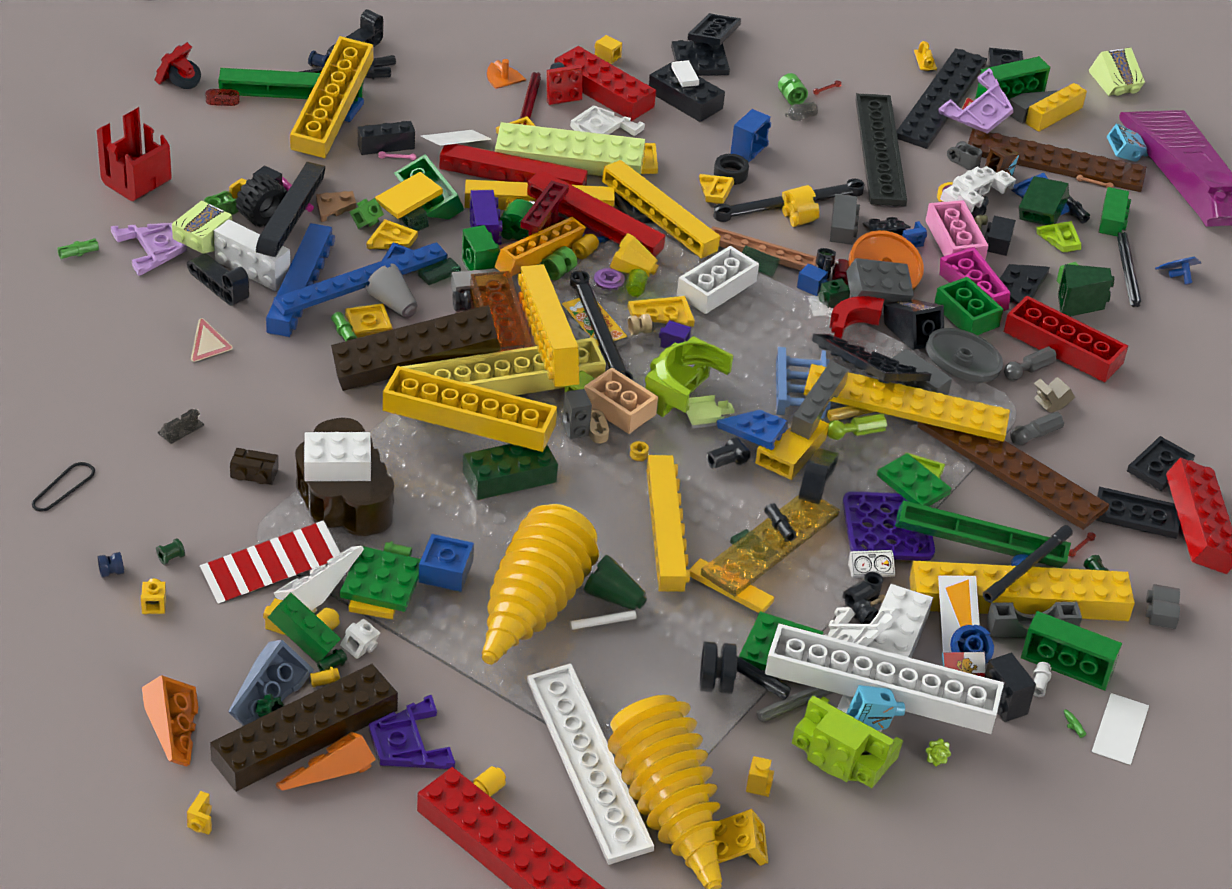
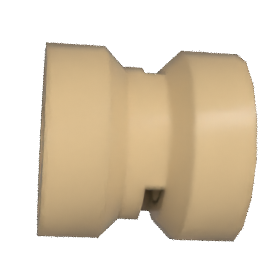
[628,314,652,336]

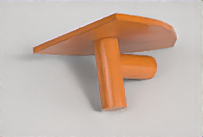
[487,59,526,89]

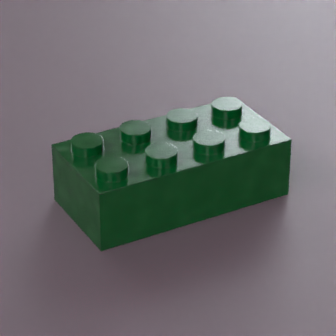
[463,444,558,500]

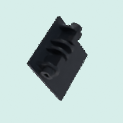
[863,217,911,236]

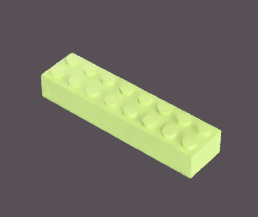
[495,122,645,176]

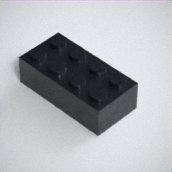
[649,62,725,122]

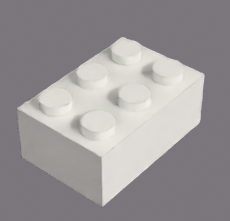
[304,432,371,481]

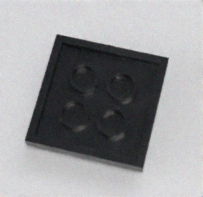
[671,40,730,76]

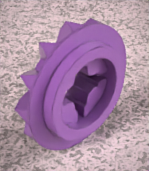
[594,268,625,291]

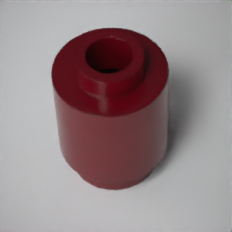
[832,259,849,285]

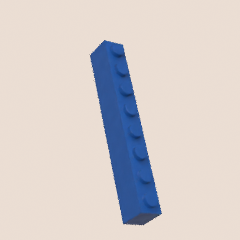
[266,223,335,337]

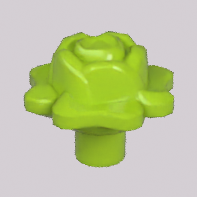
[925,738,951,766]

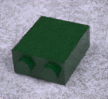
[1019,176,1069,225]

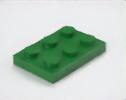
[877,453,952,507]

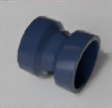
[97,552,124,578]

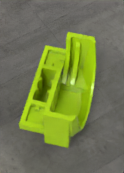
[645,336,733,417]
[791,695,903,788]

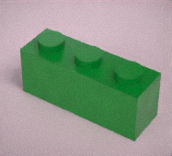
[1098,187,1131,237]
[267,592,341,663]

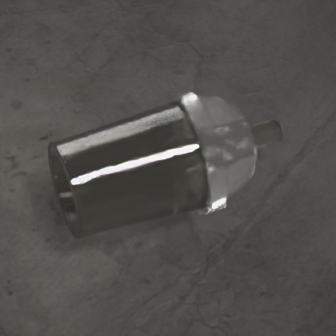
[785,102,818,122]

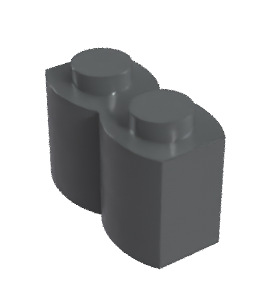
[1146,584,1180,629]

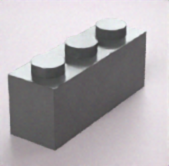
[830,194,860,245]
[892,349,952,395]

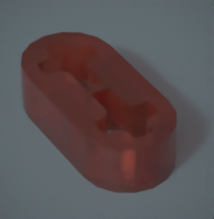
[205,89,240,106]

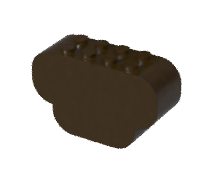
[295,417,395,536]

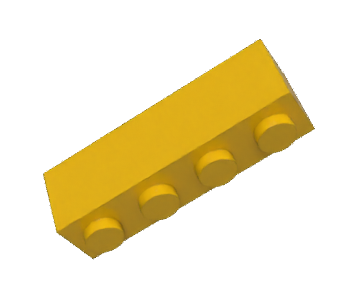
[1025,83,1087,132]

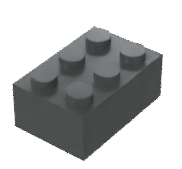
[846,258,914,306]

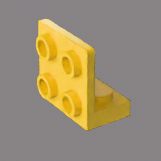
[714,809,768,866]

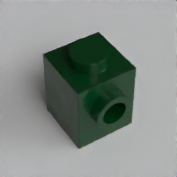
[818,279,850,309]

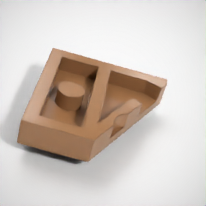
[316,191,356,222]

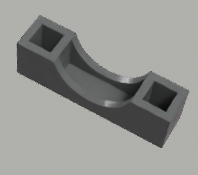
[790,361,849,439]
[986,602,1082,637]

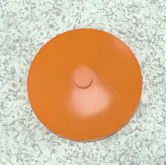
[849,230,924,291]

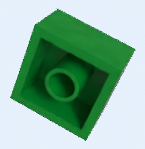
[462,225,500,271]

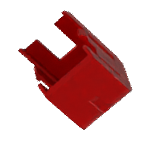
[97,107,172,201]

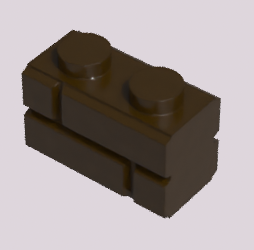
[230,448,279,485]

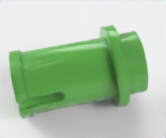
[384,541,412,557]

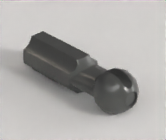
[1004,346,1057,381]
[1010,411,1064,446]

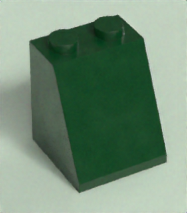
[1058,264,1115,317]

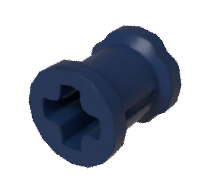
[308,50,330,67]

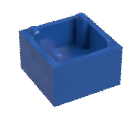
[730,109,772,162]
[419,534,474,592]

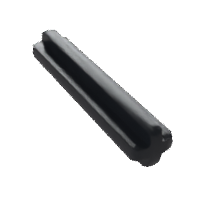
[736,656,791,699]

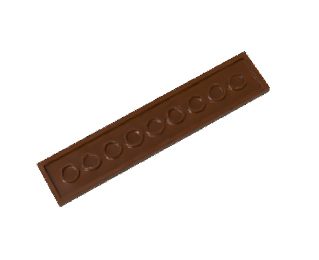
[968,128,1147,192]
[917,422,1109,530]

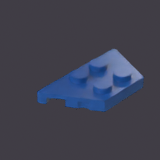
[717,410,788,450]

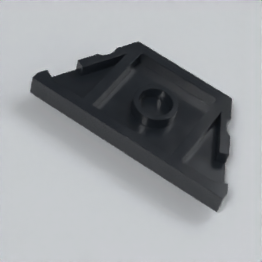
[999,264,1050,304]

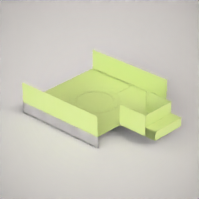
[687,395,735,428]

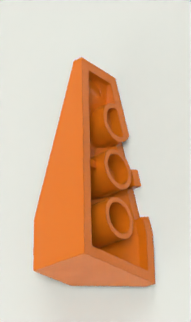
[275,732,376,791]

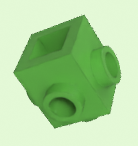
[349,198,384,229]

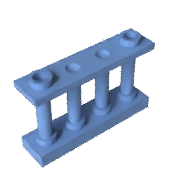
[776,347,831,419]

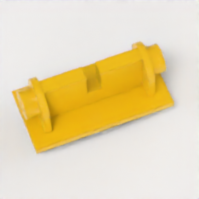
[914,41,937,71]

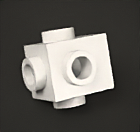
[340,619,380,659]

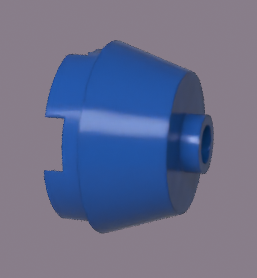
[950,625,994,665]

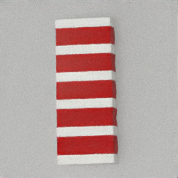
[199,520,340,604]

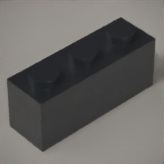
[358,121,415,155]

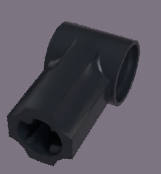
[706,437,751,469]
[842,572,883,608]

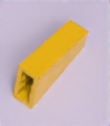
[755,420,829,480]

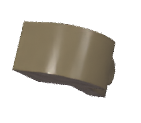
[1034,377,1075,413]

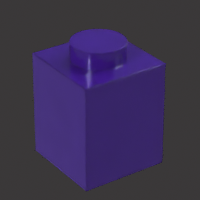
[659,320,691,348]

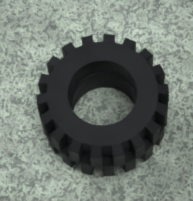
[236,174,287,227]

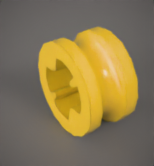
[630,441,649,461]

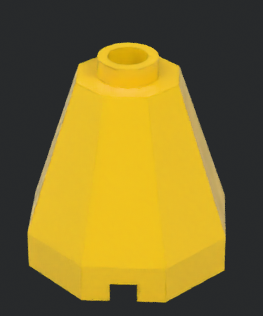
[610,233,659,278]

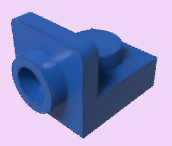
[902,221,927,248]

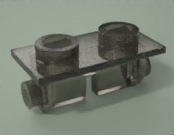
[158,409,204,444]

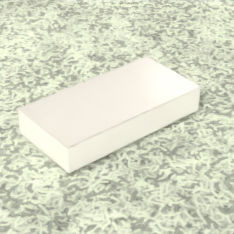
[671,60,699,87]

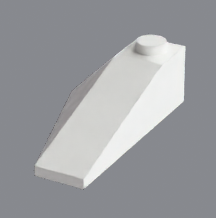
[274,546,364,613]

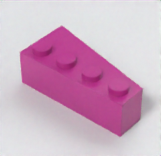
[939,247,1010,311]

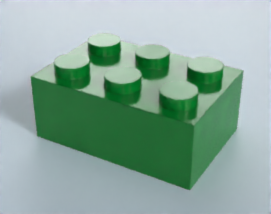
[934,277,1004,335]

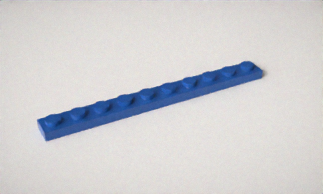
[273,242,448,316]

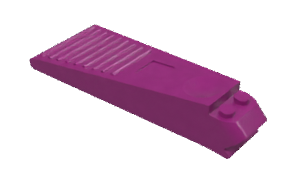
[1119,110,1232,227]

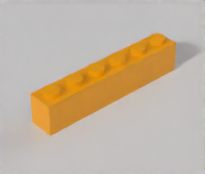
[495,217,586,278]

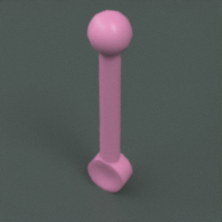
[378,151,417,161]

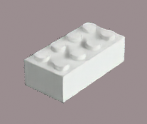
[214,220,290,291]
[677,246,759,314]

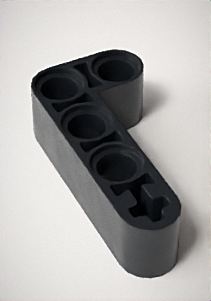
[326,9,384,55]
[187,253,249,306]
[798,448,839,505]

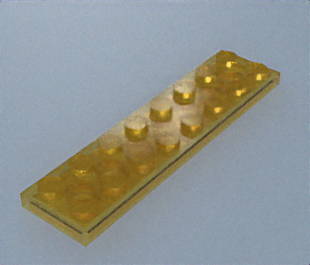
[700,495,840,597]

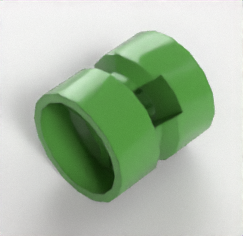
[778,73,808,106]
[541,246,578,281]

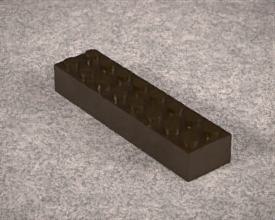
[331,305,501,391]
[210,664,398,792]

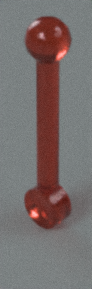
[813,80,841,95]
[1069,532,1096,557]

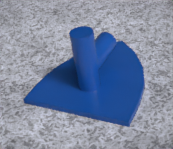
[1155,256,1202,284]

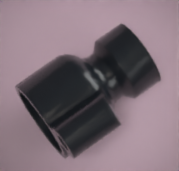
[816,248,836,279]

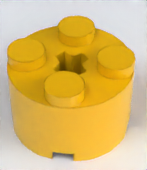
[782,185,819,227]

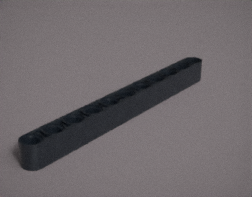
[256,161,326,257]

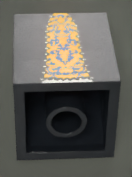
[884,299,944,350]

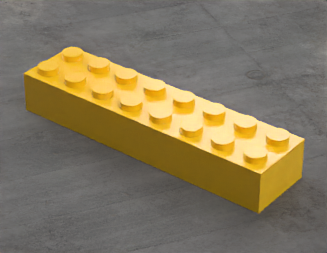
[290,36,373,158]
[383,366,557,452]

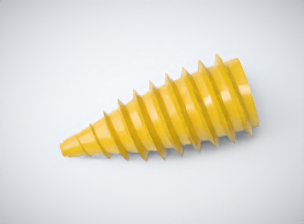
[482,504,599,665]
[607,695,722,889]

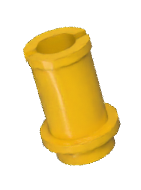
[310,667,340,688]

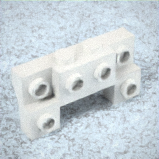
[940,166,1016,213]

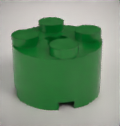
[500,199,533,240]

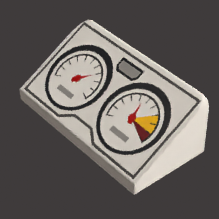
[848,550,895,578]

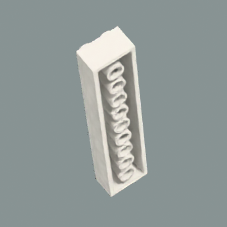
[837,584,933,755]
[765,624,1004,734]

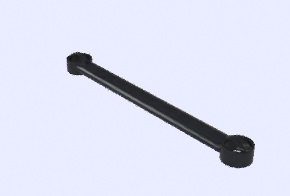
[713,178,865,222]
[570,271,633,380]

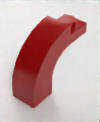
[829,296,885,339]

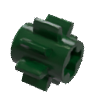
[255,694,284,718]

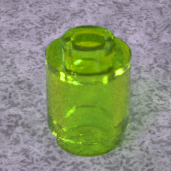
[626,269,648,297]

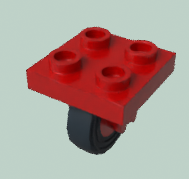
[154,42,201,89]
[547,62,582,105]

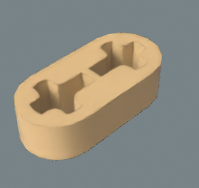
[589,410,609,443]

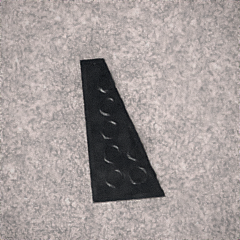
[812,333,932,384]

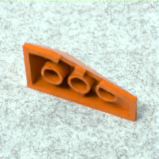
[142,675,198,767]

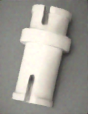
[1033,662,1052,697]

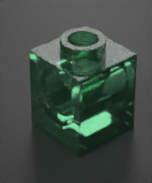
[402,206,429,231]

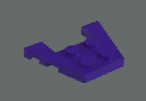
[369,695,455,769]

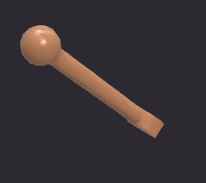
[1076,175,1114,188]

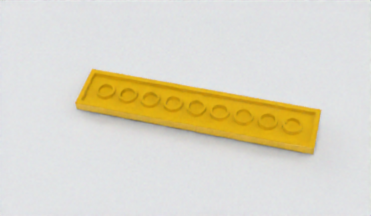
[803,364,1010,442]

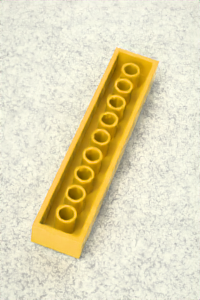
[518,264,579,387]
[909,561,1135,621]

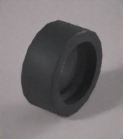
[714,154,749,185]

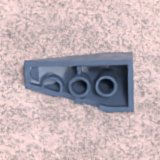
[228,640,314,726]

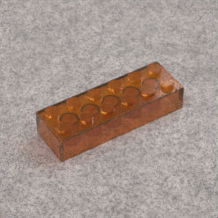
[470,271,533,352]

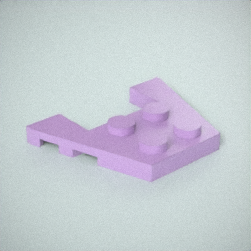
[939,68,1013,134]
[111,223,187,276]

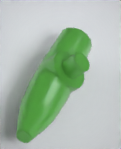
[1064,709,1086,738]

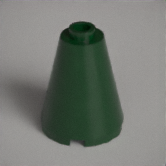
[583,554,647,610]

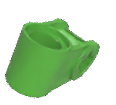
[204,191,239,215]

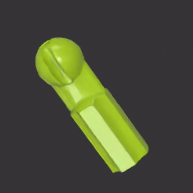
[827,413,887,440]

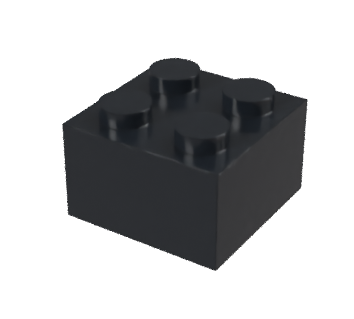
[984,652,1036,722]

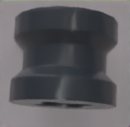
[452,290,471,311]
[852,599,879,624]

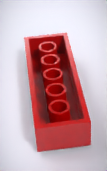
[554,46,656,121]
[1003,296,1129,382]
[1166,457,1232,574]

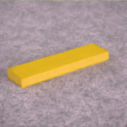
[689,558,774,613]

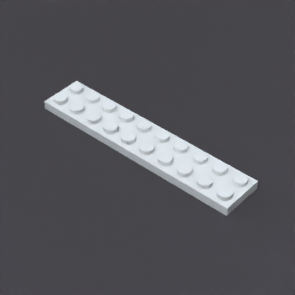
[527,664,654,865]

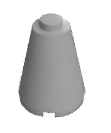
[365,264,417,317]

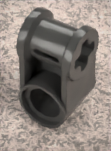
[947,141,982,170]

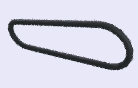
[32,462,95,511]

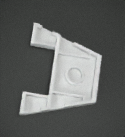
[570,105,645,136]
[825,607,901,646]

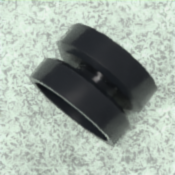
[699,641,737,694]

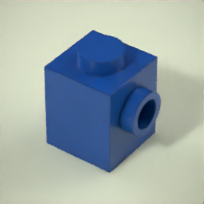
[797,263,829,296]

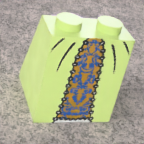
[1089,48,1145,96]
[172,200,232,254]

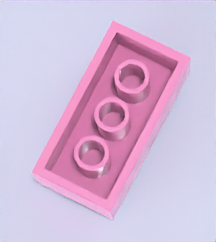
[926,200,989,260]

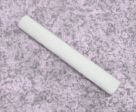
[570,610,636,630]

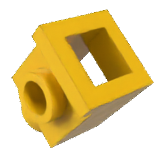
[141,578,166,614]
[746,756,774,797]

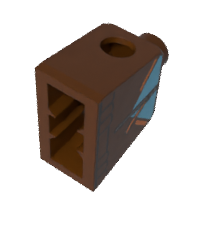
[984,146,1020,176]

